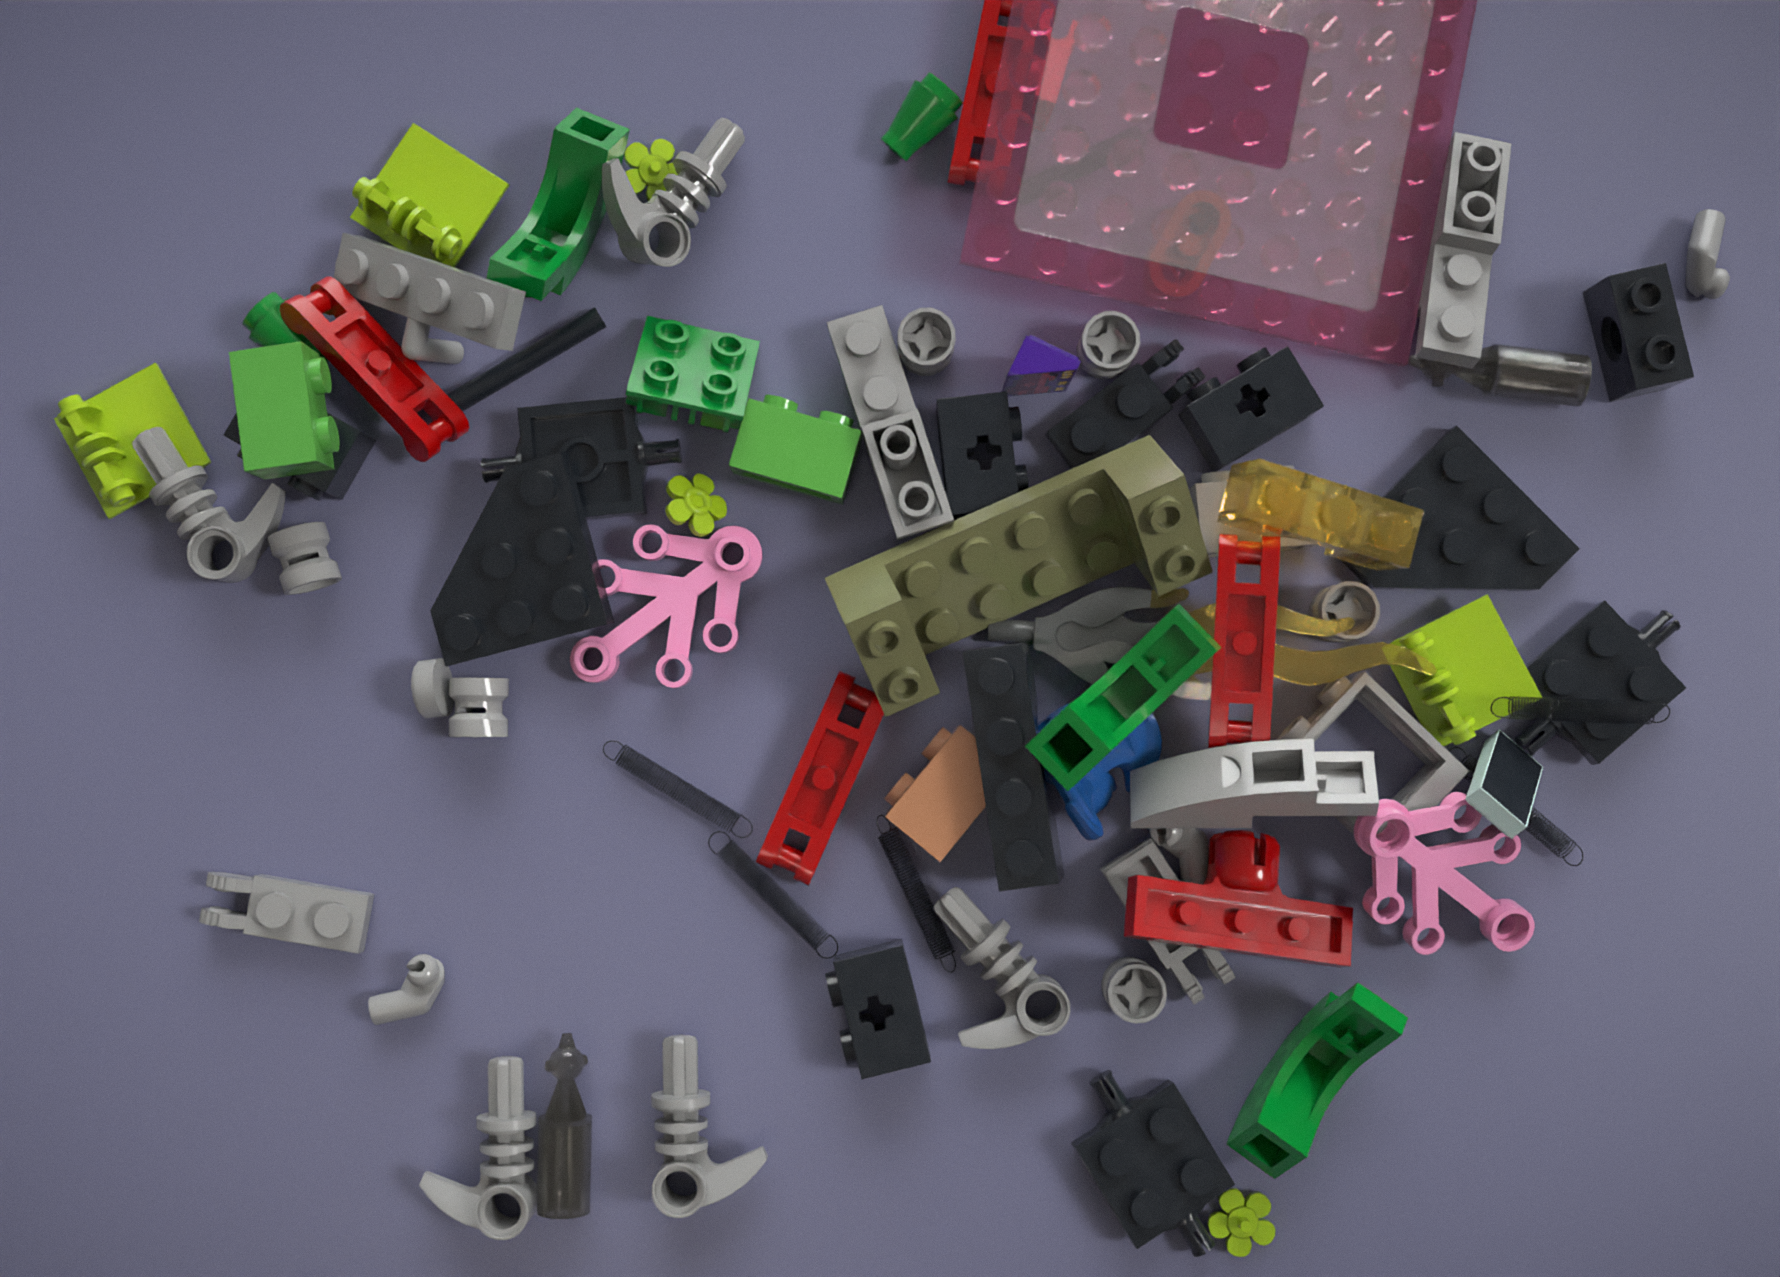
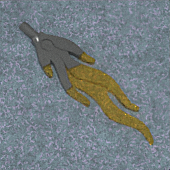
[988,586,1437,700]

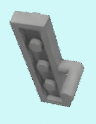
[333,233,526,364]

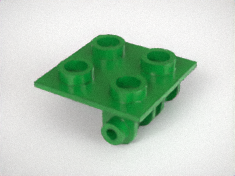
[625,315,760,433]

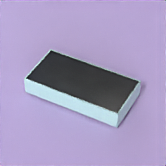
[1466,729,1543,839]

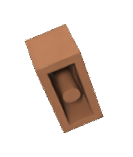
[884,725,986,862]

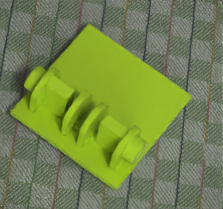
[350,123,510,268]
[54,363,212,519]
[1380,594,1543,746]

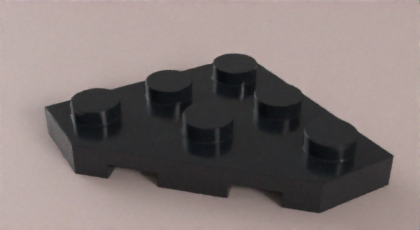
[1329,425,1580,591]
[430,452,614,667]

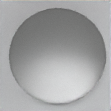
[411,658,454,718]

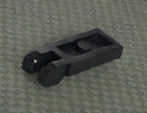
[1045,339,1206,469]

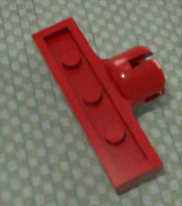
[1124,830,1353,968]

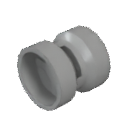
[897,308,956,376]
[1076,311,1140,379]
[267,522,342,595]
[1309,581,1380,642]
[448,678,509,737]
[1101,956,1167,1024]

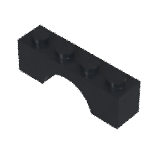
[963,643,1065,892]

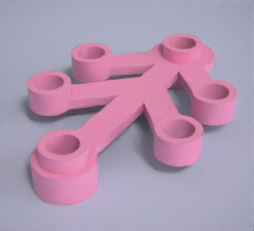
[570,524,763,688]
[1354,792,1535,955]

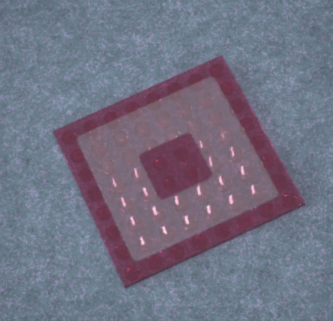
[959,0,1477,367]

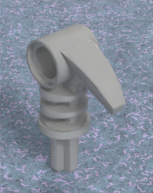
[602,117,745,267]
[132,427,286,583]
[933,887,1070,1049]
[651,1034,768,1218]
[419,1056,540,1240]

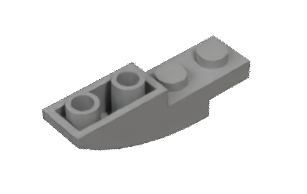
[1414,132,1512,369]
[827,305,954,540]
[1130,739,1379,828]

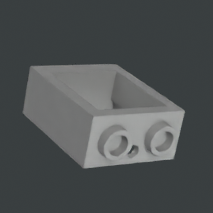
[1277,672,1469,835]

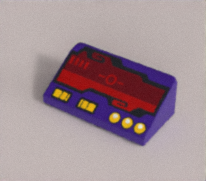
[1002,335,1081,396]

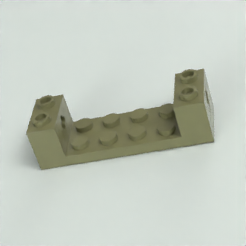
[824,435,1213,717]

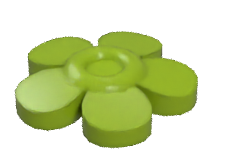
[624,138,678,201]
[665,473,727,537]
[1207,1187,1276,1257]

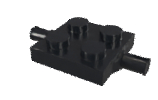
[481,397,682,520]
[1514,600,1686,765]
[1071,1070,1235,1257]

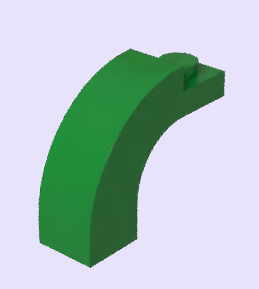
[486,107,630,301]
[1025,604,1221,791]
[1226,982,1408,1179]

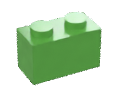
[229,341,340,480]
[729,394,862,505]

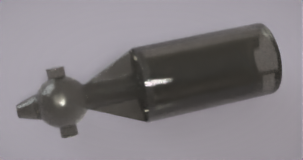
[1408,344,1592,407]
[537,1033,592,1219]

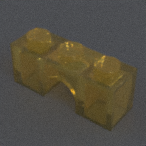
[1217,459,1424,571]

